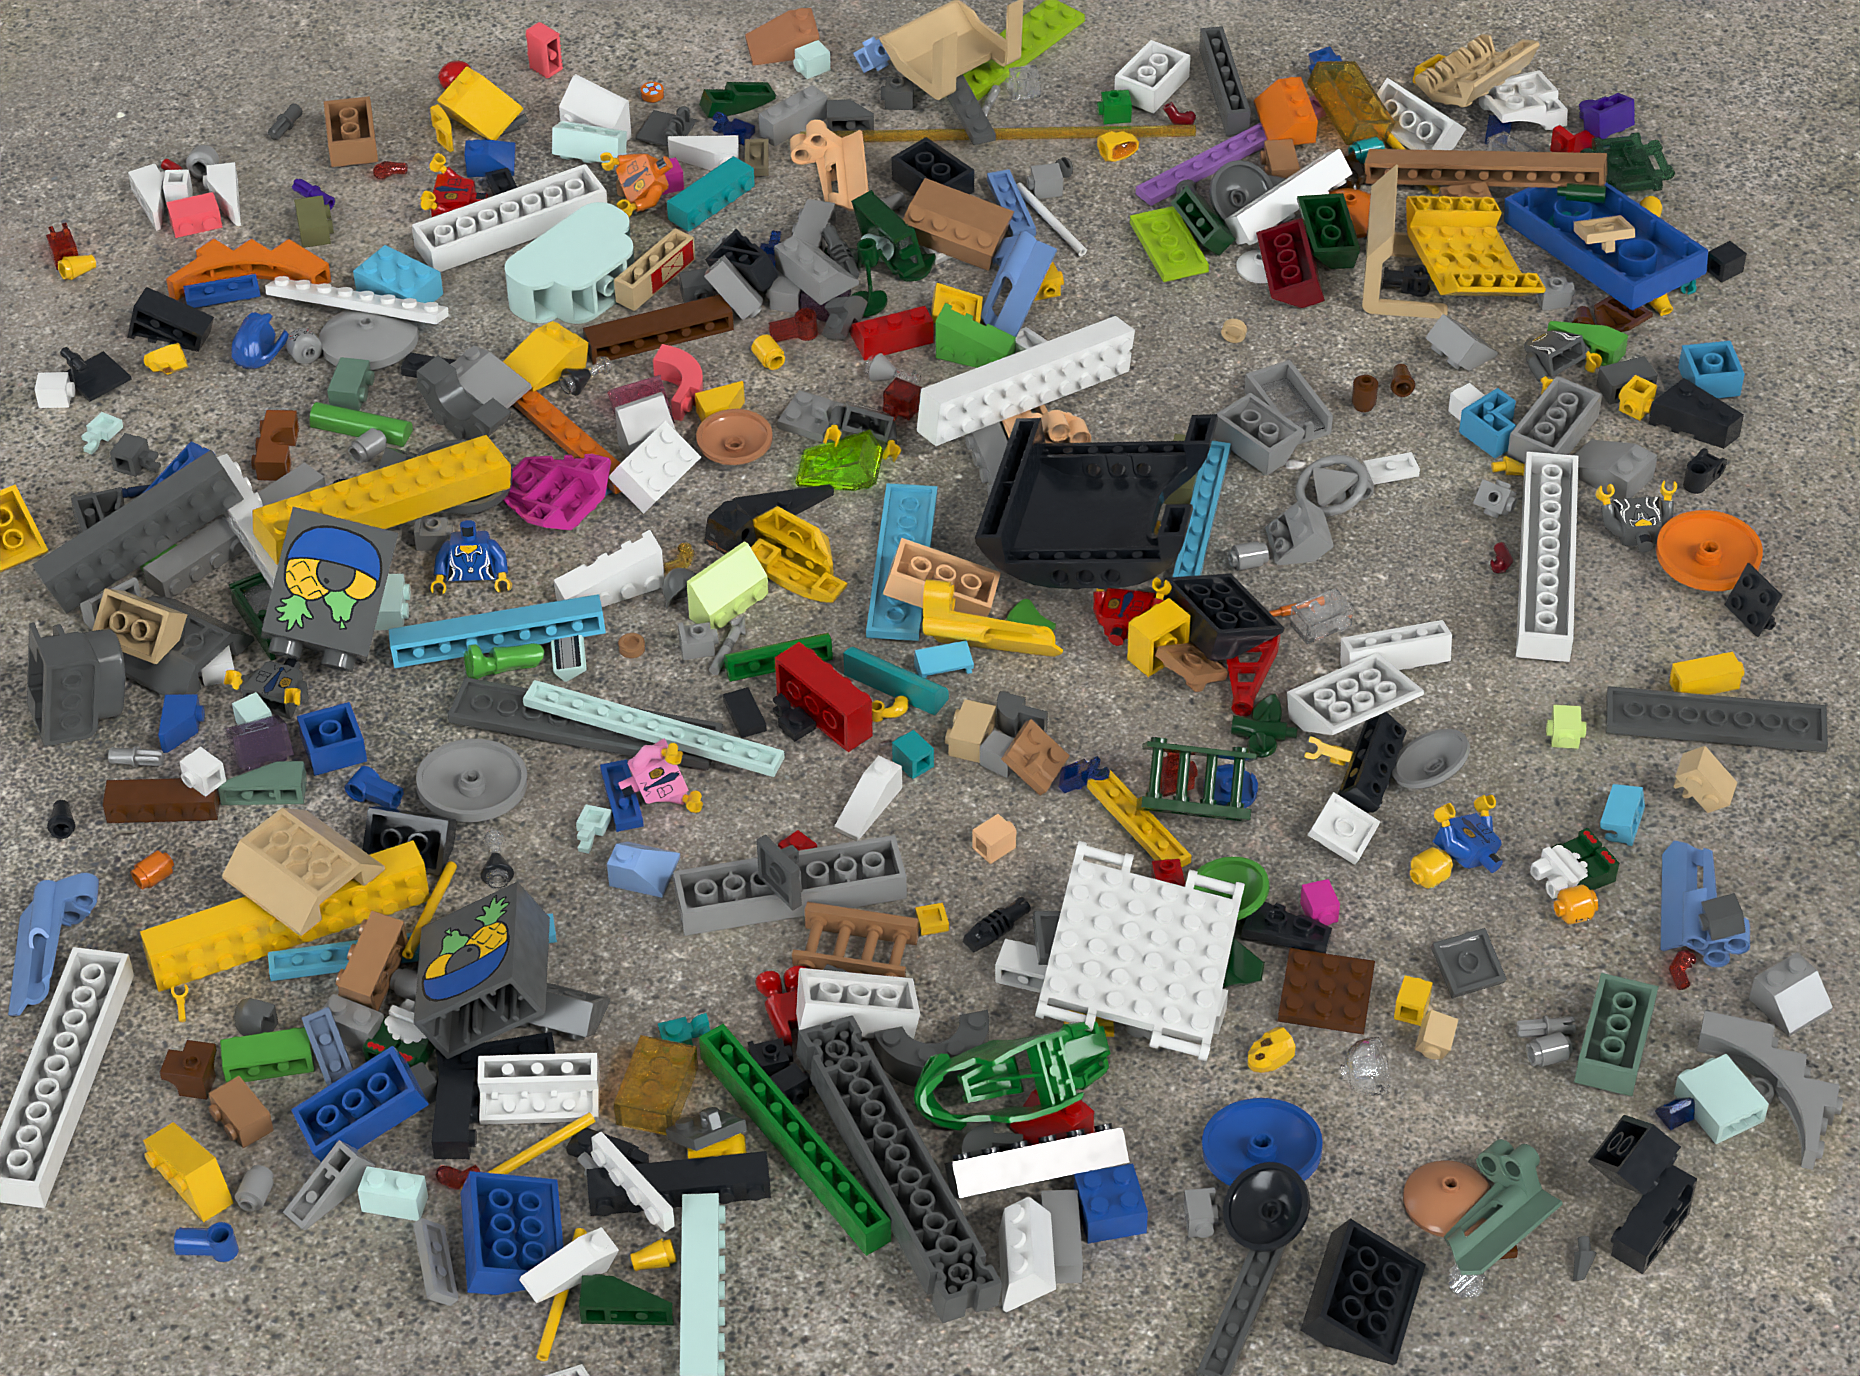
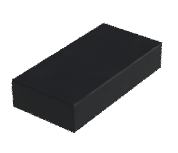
[723,687,767,738]

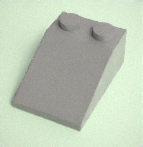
[450,345,532,409]
[1574,439,1658,499]

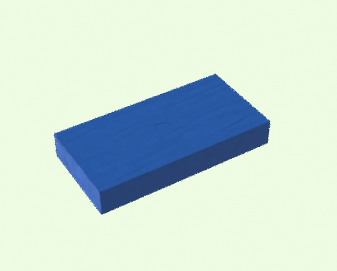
[1504,182,1708,310]

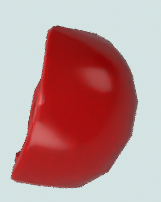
[438,60,471,89]

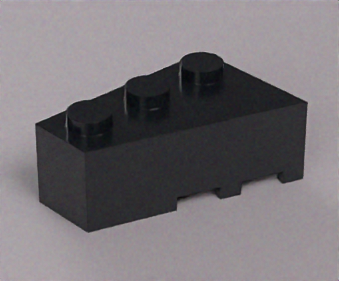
[127,287,214,352]
[1611,1165,1697,1274]

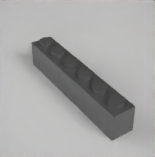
[1199,26,1251,136]

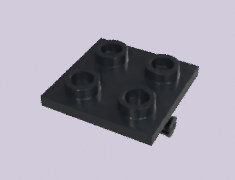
[60,347,132,402]

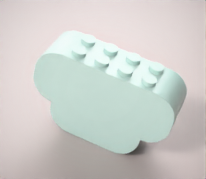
[505,202,634,324]

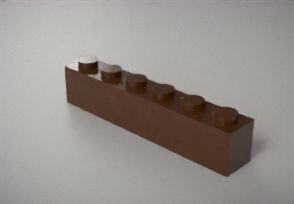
[583,294,734,365]

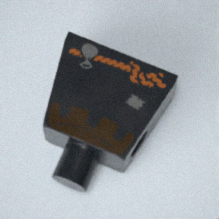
[704,501,757,555]

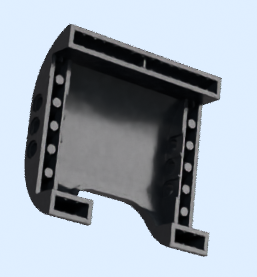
[975,414,1218,590]

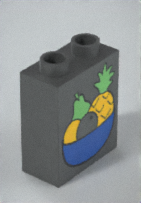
[261,507,398,672]
[414,881,550,1059]

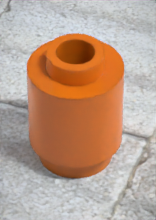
[130,850,174,890]

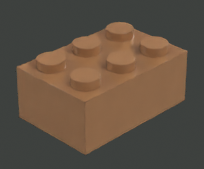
[323,96,378,167]
[336,911,408,1011]

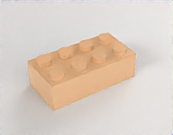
[883,538,1001,617]

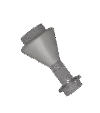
[865,353,921,390]

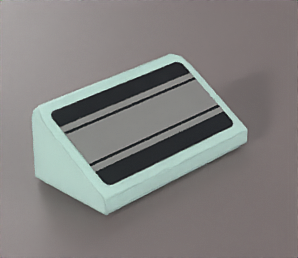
[551,635,587,682]

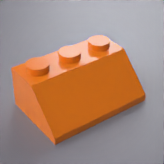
[1254,77,1318,145]

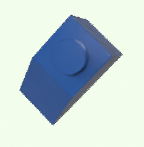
[158,694,205,753]

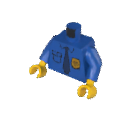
[1432,795,1503,873]

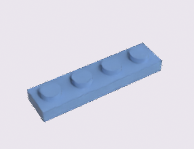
[987,169,1036,237]

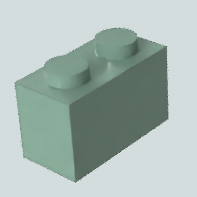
[327,357,374,411]

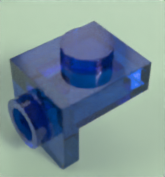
[1485,114,1512,147]

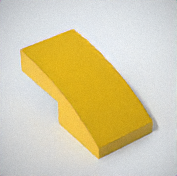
[430,104,454,152]

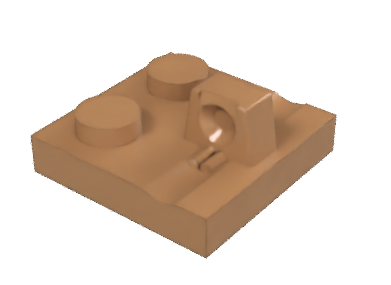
[1155,643,1229,692]
[1001,719,1070,796]

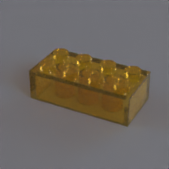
[1307,61,1395,145]

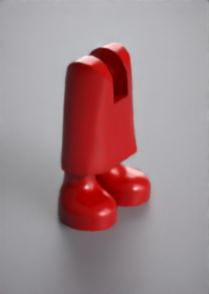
[755,966,806,1047]

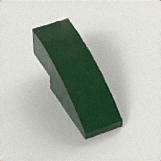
[699,82,777,118]

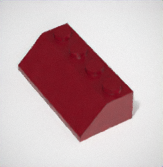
[1256,218,1325,308]

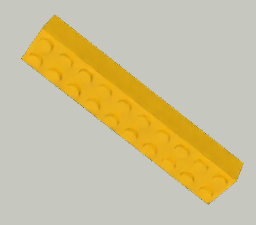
[252,435,511,565]
[140,841,430,992]

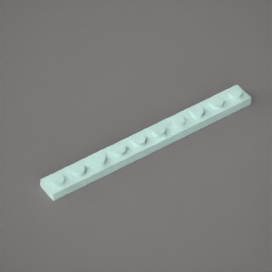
[523,680,785,777]

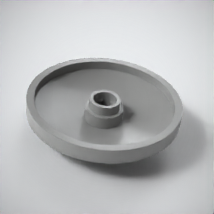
[319,309,419,370]
[416,739,527,822]

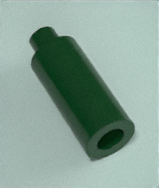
[1557,183,1606,203]

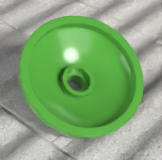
[1194,857,1270,921]

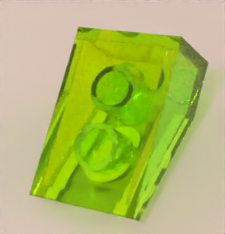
[795,430,884,491]

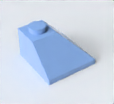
[607,842,680,898]

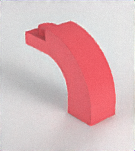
[653,344,704,421]

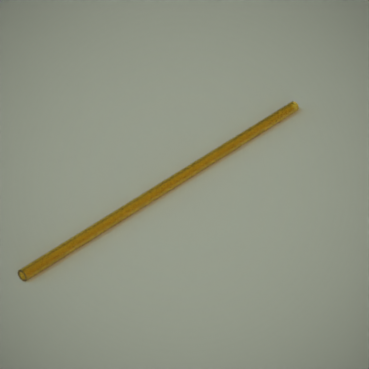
[800,125,1196,142]

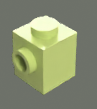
[1546,705,1586,749]

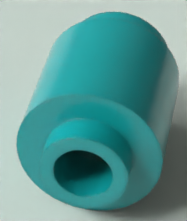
[1348,136,1385,164]

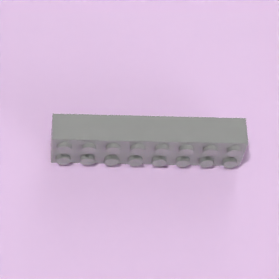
[673,835,907,936]

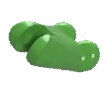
[464,643,544,679]

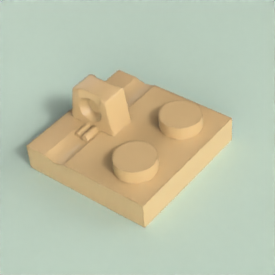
[1574,215,1635,253]

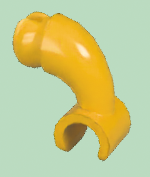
[872,696,909,722]

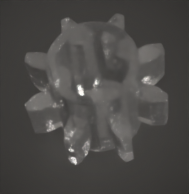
[1447,1264,1486,1300]

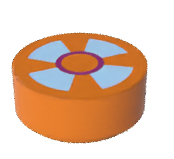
[641,82,664,103]

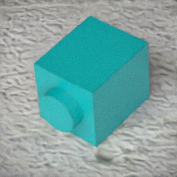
[892,729,934,779]

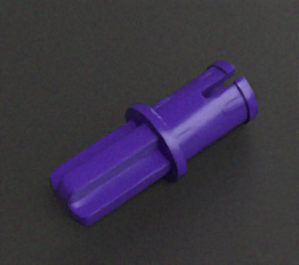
[292,179,335,210]

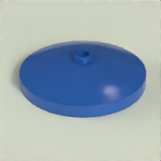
[1202,1098,1323,1186]

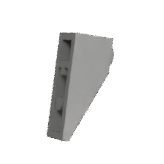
[283,1140,375,1230]

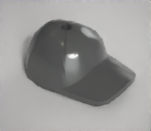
[662,567,696,609]

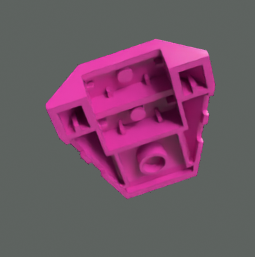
[503,454,611,530]

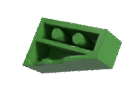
[936,303,1016,368]

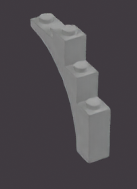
[1697,1011,1843,1170]

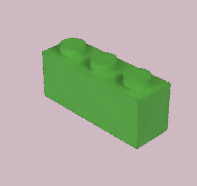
[220,1027,315,1083]

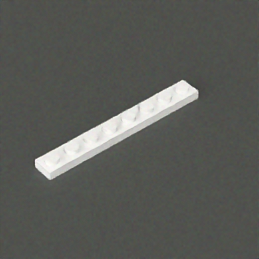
[265,276,448,324]

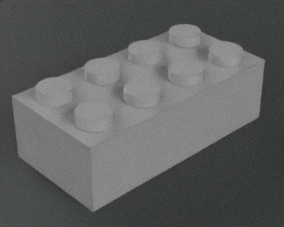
[1507,376,1602,463]

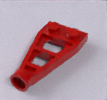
[1226,634,1281,716]

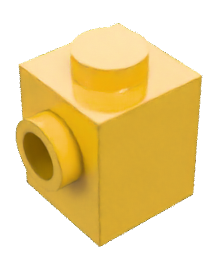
[1034,262,1064,301]

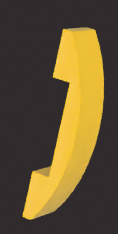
[751,538,848,603]

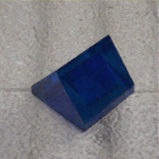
[1655,1097,1695,1131]

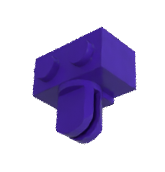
[1579,93,1635,140]

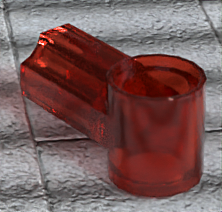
[768,308,818,342]

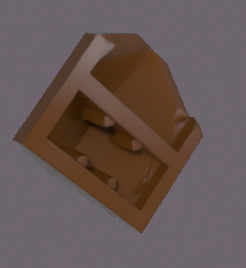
[1594,296,1653,332]

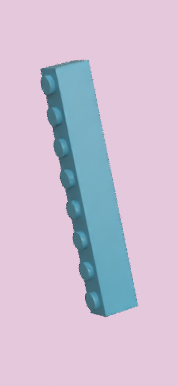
[388,594,606,668]

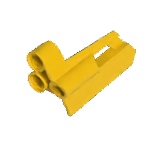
[923,579,1063,657]

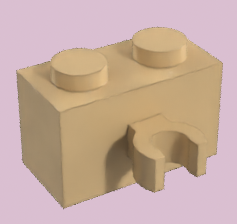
[1673,746,1737,813]

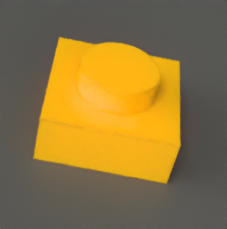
[915,902,949,936]

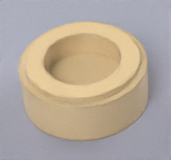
[1221,319,1247,343]

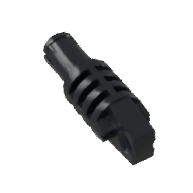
[963,897,1031,952]

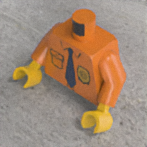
[600,152,673,217]

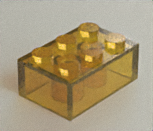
[614,1035,698,1135]

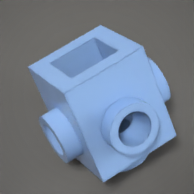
[853,36,890,73]

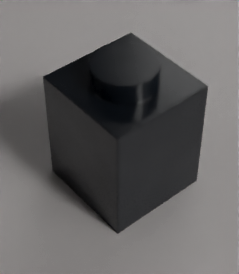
[1707,241,1747,283]

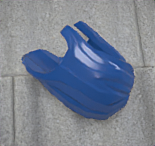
[231,312,289,369]

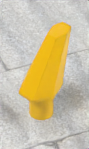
[1491,456,1525,476]

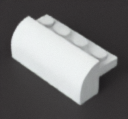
[478,1053,600,1125]

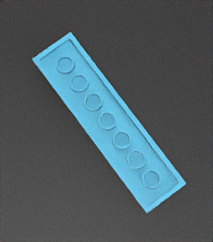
[866,483,938,641]

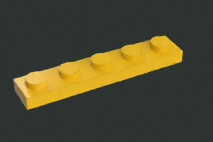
[1087,769,1192,867]

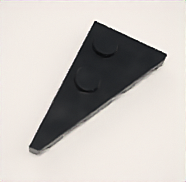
[732,484,834,519]

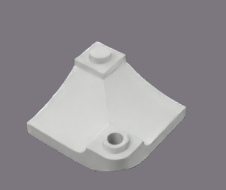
[1479,70,1568,130]

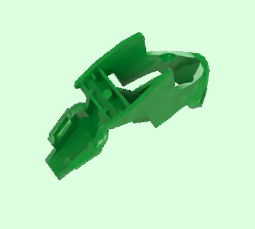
[914,1021,1111,1131]

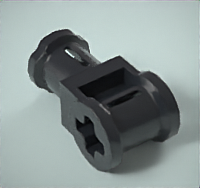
[1382,265,1431,297]

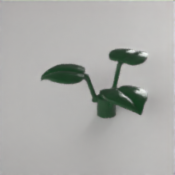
[824,238,936,317]

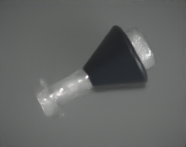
[558,356,612,396]
[480,830,514,889]

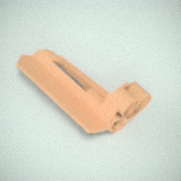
[790,120,869,211]
[1002,405,1091,443]

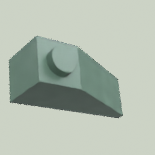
[218,761,307,805]

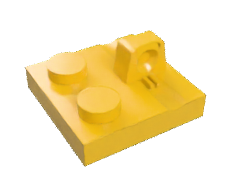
[931,283,983,323]

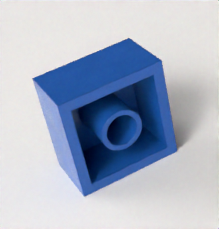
[297,702,367,776]
[1074,1163,1148,1244]

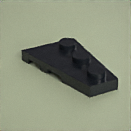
[1242,901,1332,953]

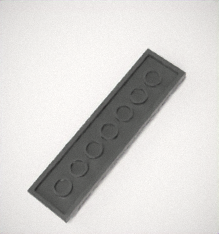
[1606,686,1828,752]

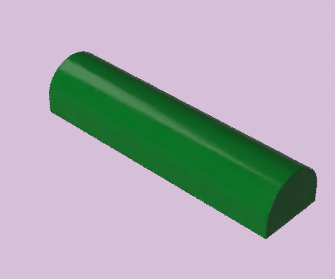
[724,633,833,682]

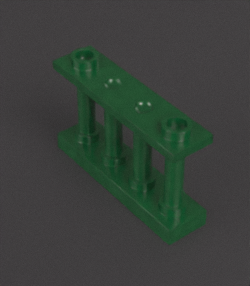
[1136,737,1257,822]

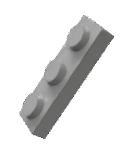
[413,1218,459,1306]

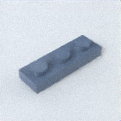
[302,1007,354,1087]

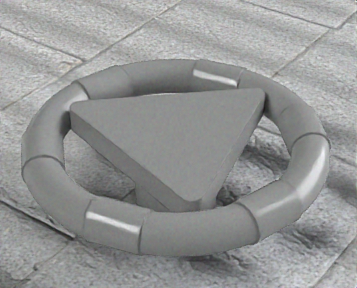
[1295,455,1368,517]

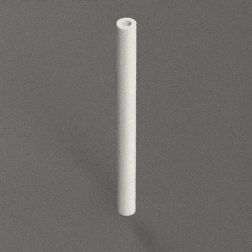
[1016,183,1087,256]

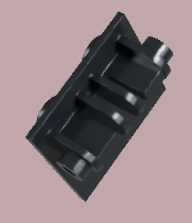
[1724,563,1783,637]

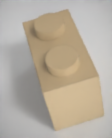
[945,699,996,763]

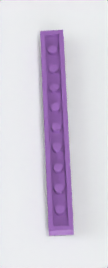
[1136,95,1329,206]

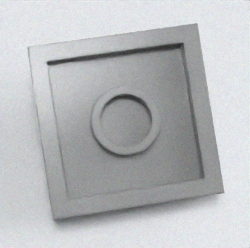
[777,390,844,442]

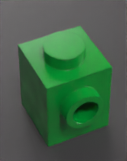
[1097,90,1132,125]

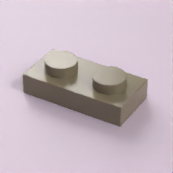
[745,139,769,177]

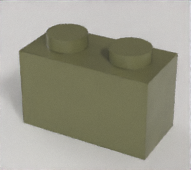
[294,195,334,248]

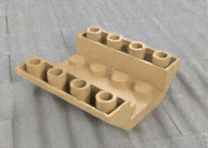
[222,808,385,936]

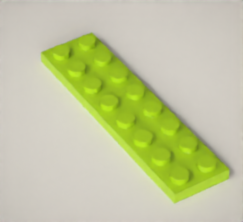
[963,0,1085,101]

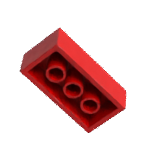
[775,642,873,753]

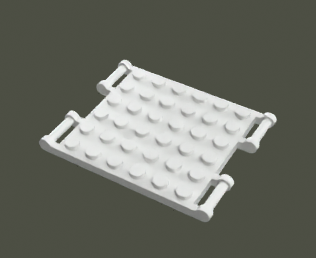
[1035,841,1245,1061]

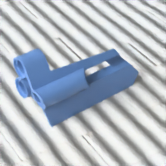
[8,873,99,1017]

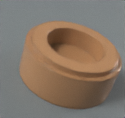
[618,633,645,658]

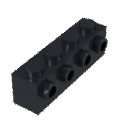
[1338,711,1407,813]

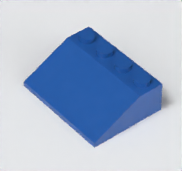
[460,1171,564,1295]

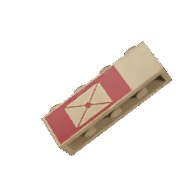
[614,228,695,311]

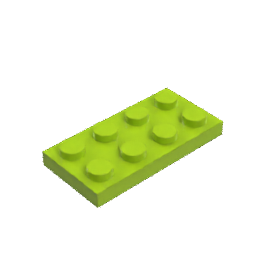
[1130,206,1209,282]

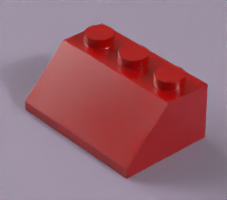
[849,306,934,361]

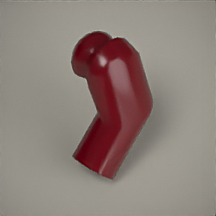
[1163,102,1196,127]
[1490,542,1514,574]

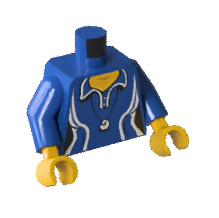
[431,520,512,594]

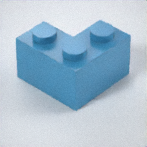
[1459,388,1516,459]

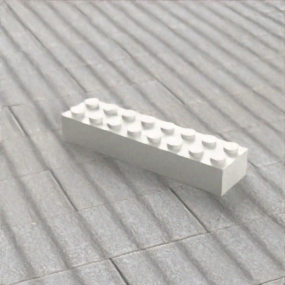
[412,164,607,272]

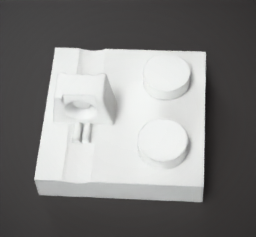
[1308,792,1380,865]

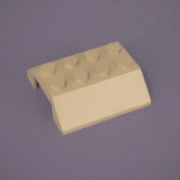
[1415,34,1540,107]

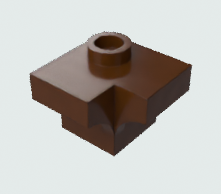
[160,1040,217,1100]

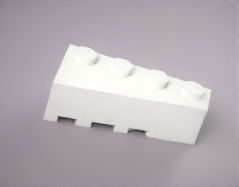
[554,530,664,607]

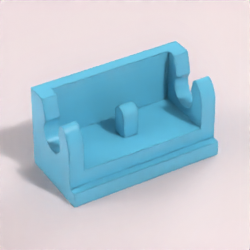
[914,641,974,678]
[1600,784,1645,846]

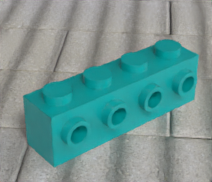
[667,156,755,232]

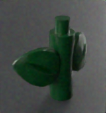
[1231,693,1298,758]

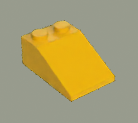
[437,67,523,140]
[503,321,589,392]
[0,485,49,573]

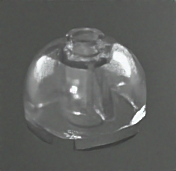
[1340,1036,1391,1096]

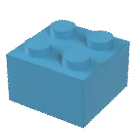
[1678,340,1745,398]

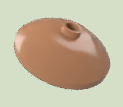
[696,409,773,465]
[1403,1160,1491,1237]

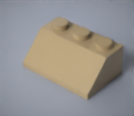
[92,588,187,664]

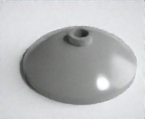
[1392,729,1470,789]

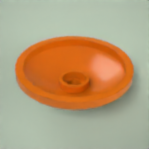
[1329,188,1371,238]

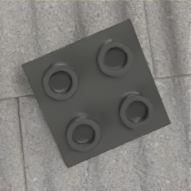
[636,106,697,146]

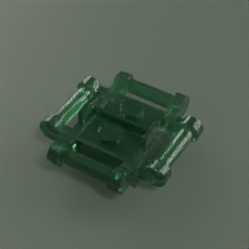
[1580,132,1675,194]

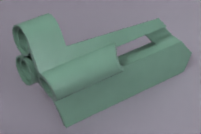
[1444,1139,1563,1275]

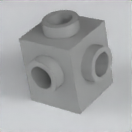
[1473,479,1517,518]

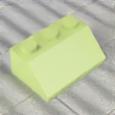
[687,541,768,630]

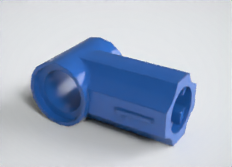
[344,766,404,809]
[174,1222,239,1262]

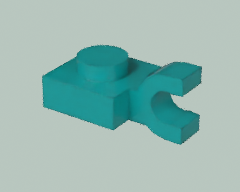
[658,1013,710,1053]

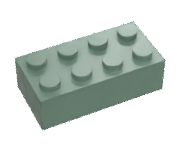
[1574,973,1659,1096]

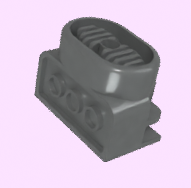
[27,622,126,746]

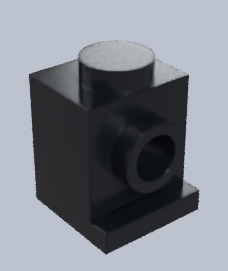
[748,1038,794,1077]
[770,1063,813,1105]

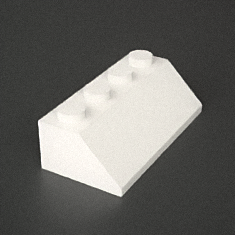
[1362,78,1466,150]
[796,968,920,1039]

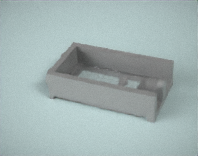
[1244,360,1333,444]

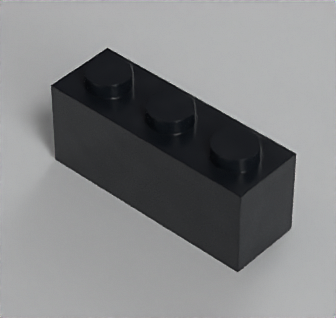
[431,1070,480,1159]

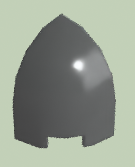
[234,998,279,1036]

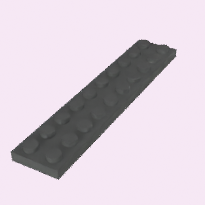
[448,677,724,770]

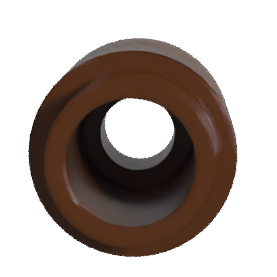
[1352,375,1378,412]

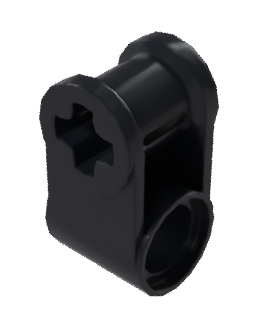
[1683,448,1727,494]

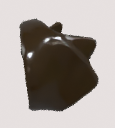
[1337,152,1367,189]

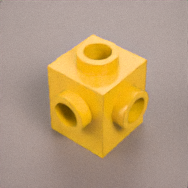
[1618,375,1657,421]

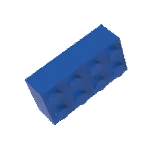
[291,1046,429,1162]

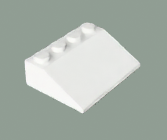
[1287,653,1424,735]

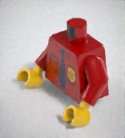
[420,153,488,217]
[1093,577,1172,646]

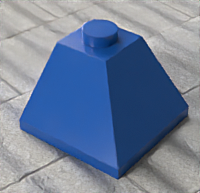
[465,139,516,177]

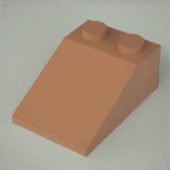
[745,8,819,65]

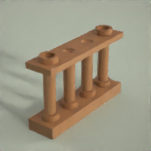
[792,902,919,978]

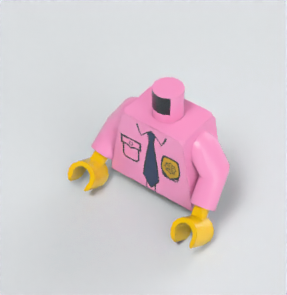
[618,738,703,813]

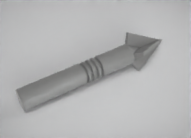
[981,85,1001,117]
[709,615,746,675]

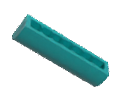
[843,647,949,716]

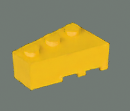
[143,1122,234,1223]

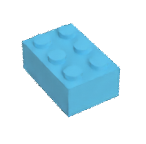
[353,245,443,303]

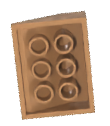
[903,178,1014,271]

